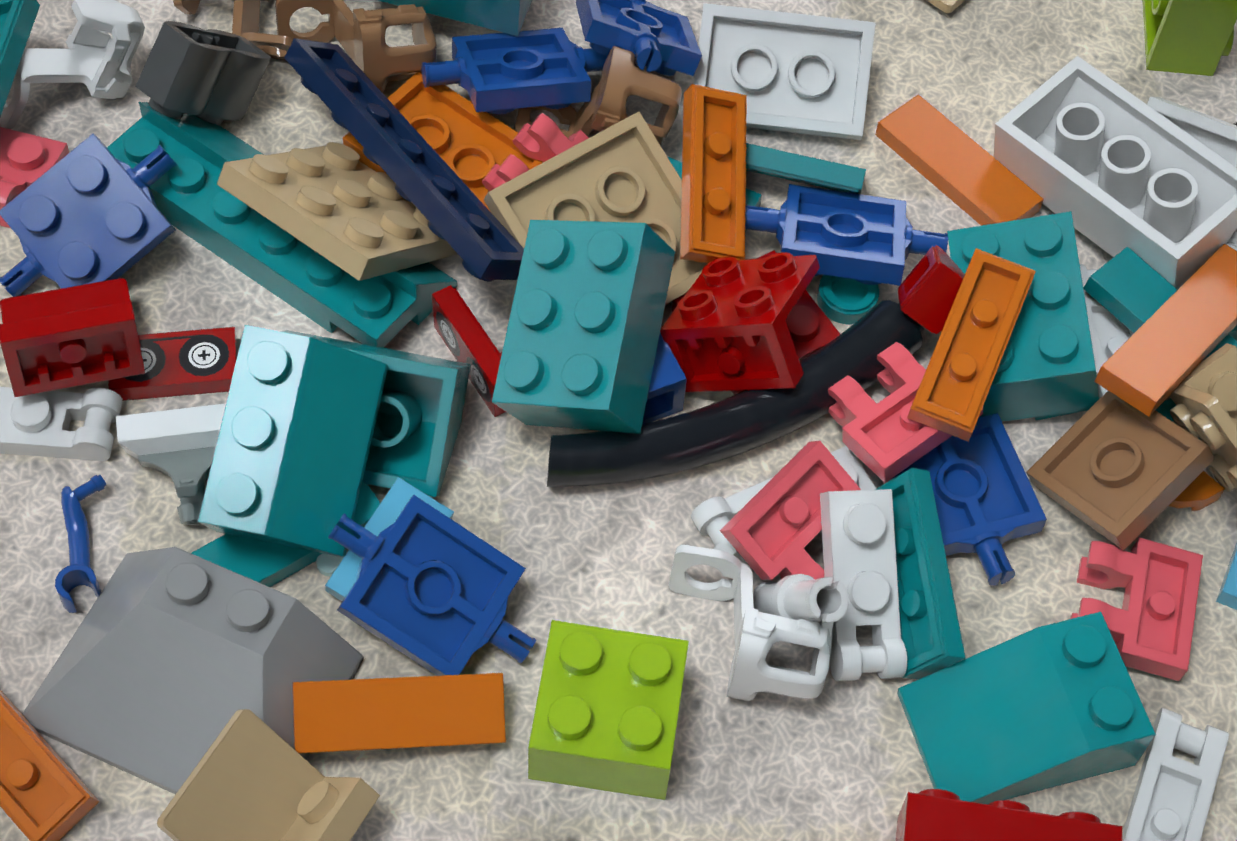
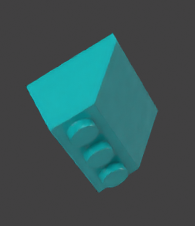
[198,325,388,557]
[282,330,471,497]

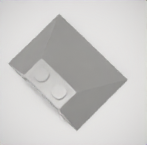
[22,547,363,795]

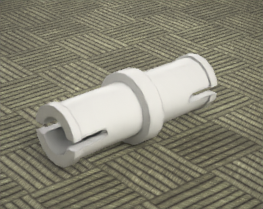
[753,574,849,623]

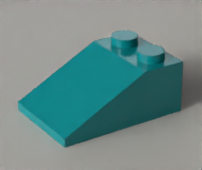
[897,612,1156,805]

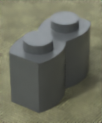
[135,21,272,125]

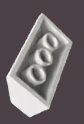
[994,56,1237,290]

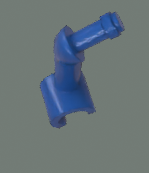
[55,475,106,613]

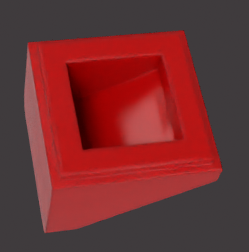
[897,245,965,334]

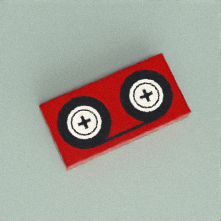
[432,285,506,417]
[108,327,238,401]

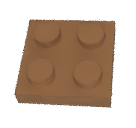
[1026,391,1214,551]

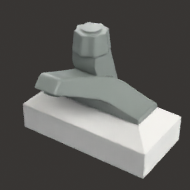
[115,403,226,525]

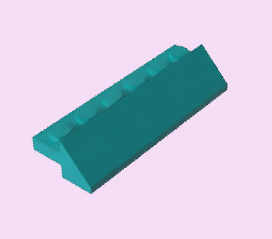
[107,102,457,348]

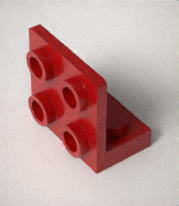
[660,252,820,392]
[0,278,145,397]

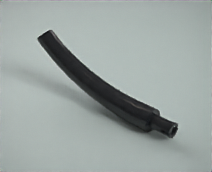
[547,300,926,487]

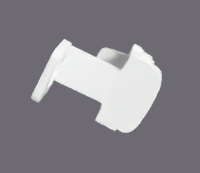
[0,0,145,129]
[669,545,834,701]

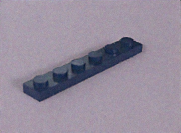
[284,38,524,282]

